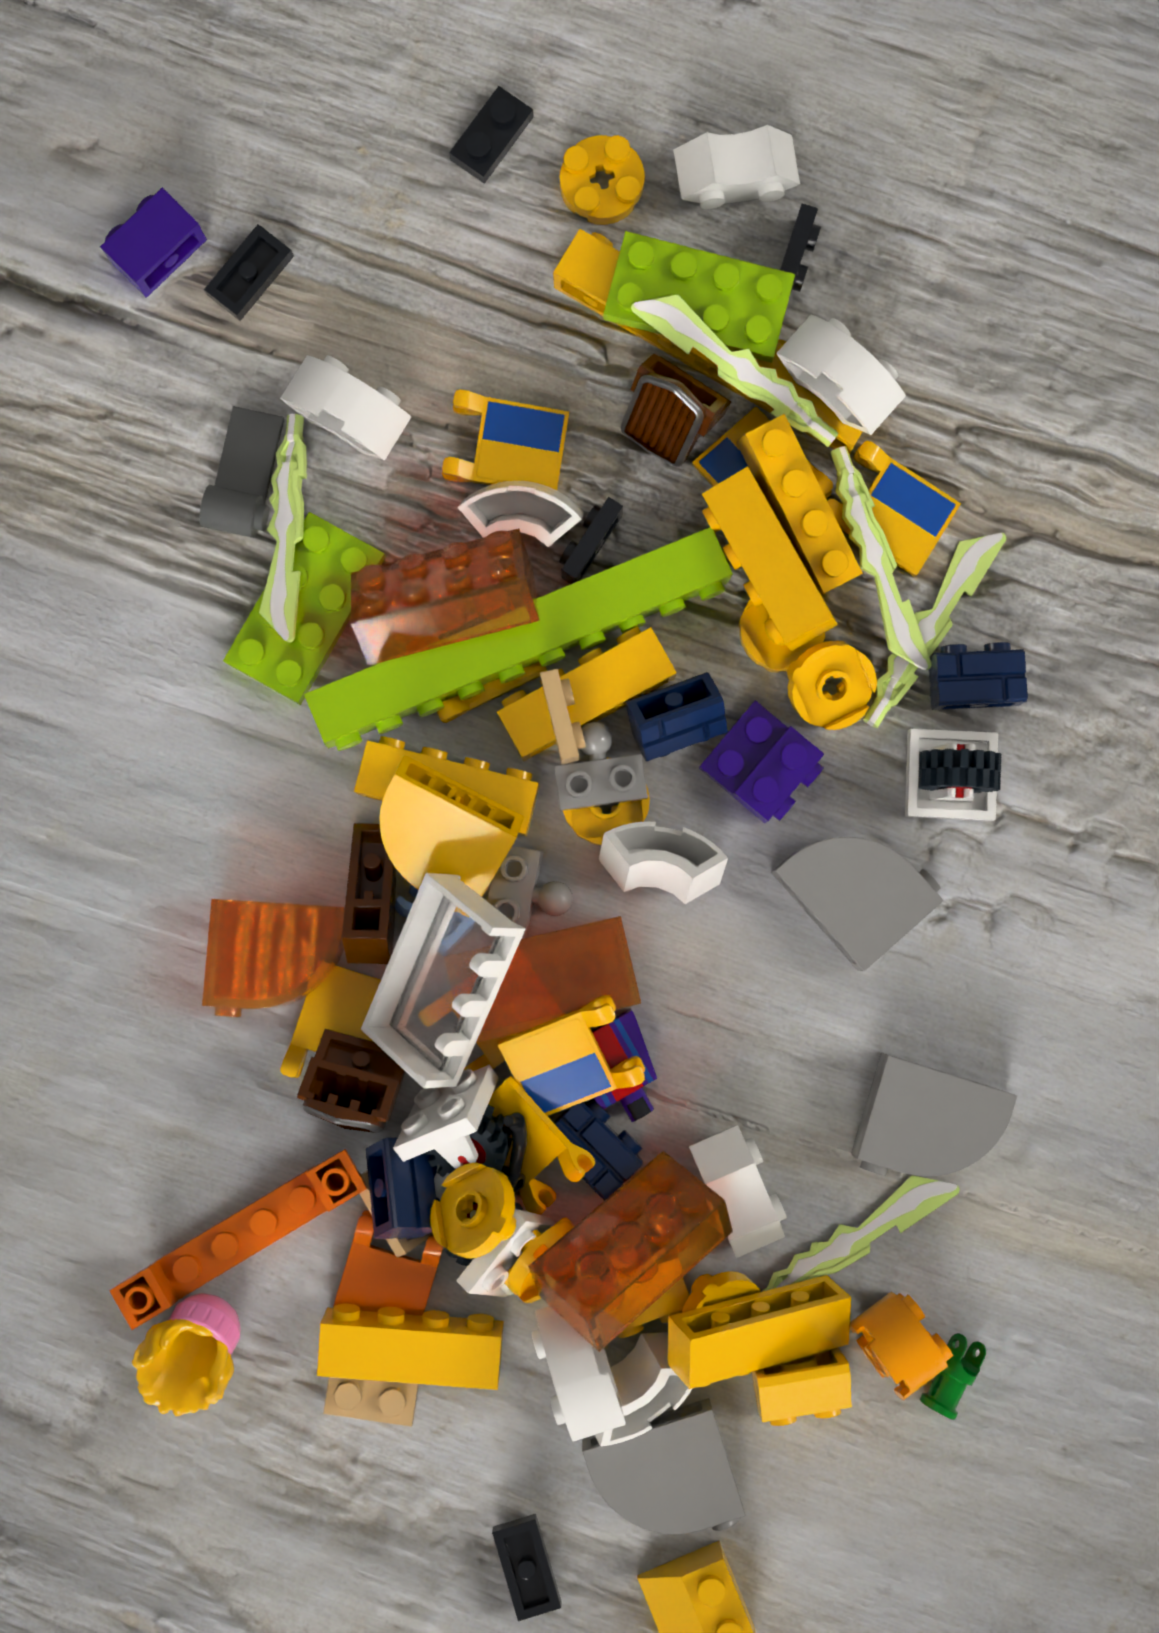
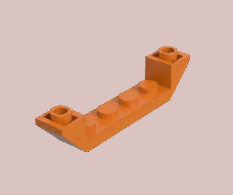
[109,1149,368,1330]

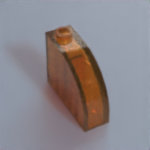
[202,899,345,1017]

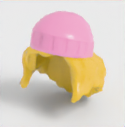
[132,1293,241,1416]

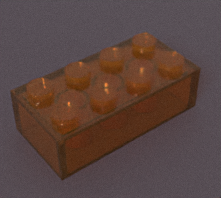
[350,528,540,666]
[446,916,641,1043]
[528,1151,733,1352]

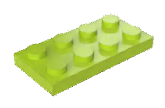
[603,231,795,363]
[223,512,386,705]

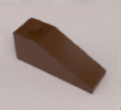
[342,823,396,964]

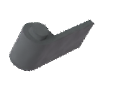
[200,406,284,538]

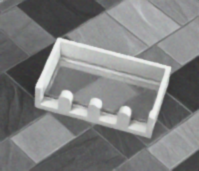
[361,873,525,1088]

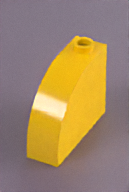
[379,755,524,918]

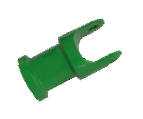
[920,1333,986,1420]

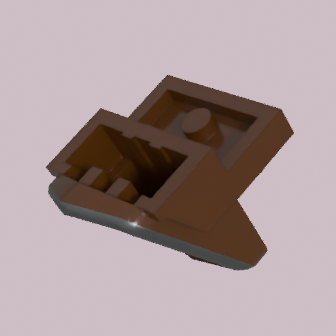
[621,354,732,467]
[297,1029,406,1133]

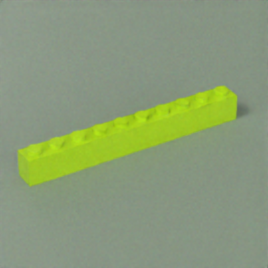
[304,527,733,751]

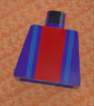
[592,1009,657,1122]

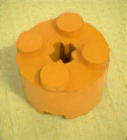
[850,1291,953,1401]

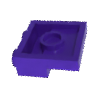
[699,700,824,823]

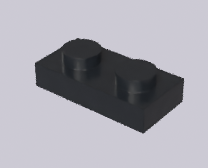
[449,86,534,184]
[780,203,821,294]
[204,224,294,321]
[559,497,623,584]
[492,1514,562,1621]

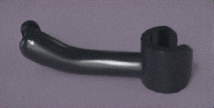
[501,1112,527,1193]

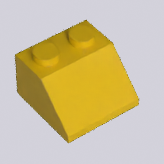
[751,1347,852,1426]
[637,1541,756,1633]

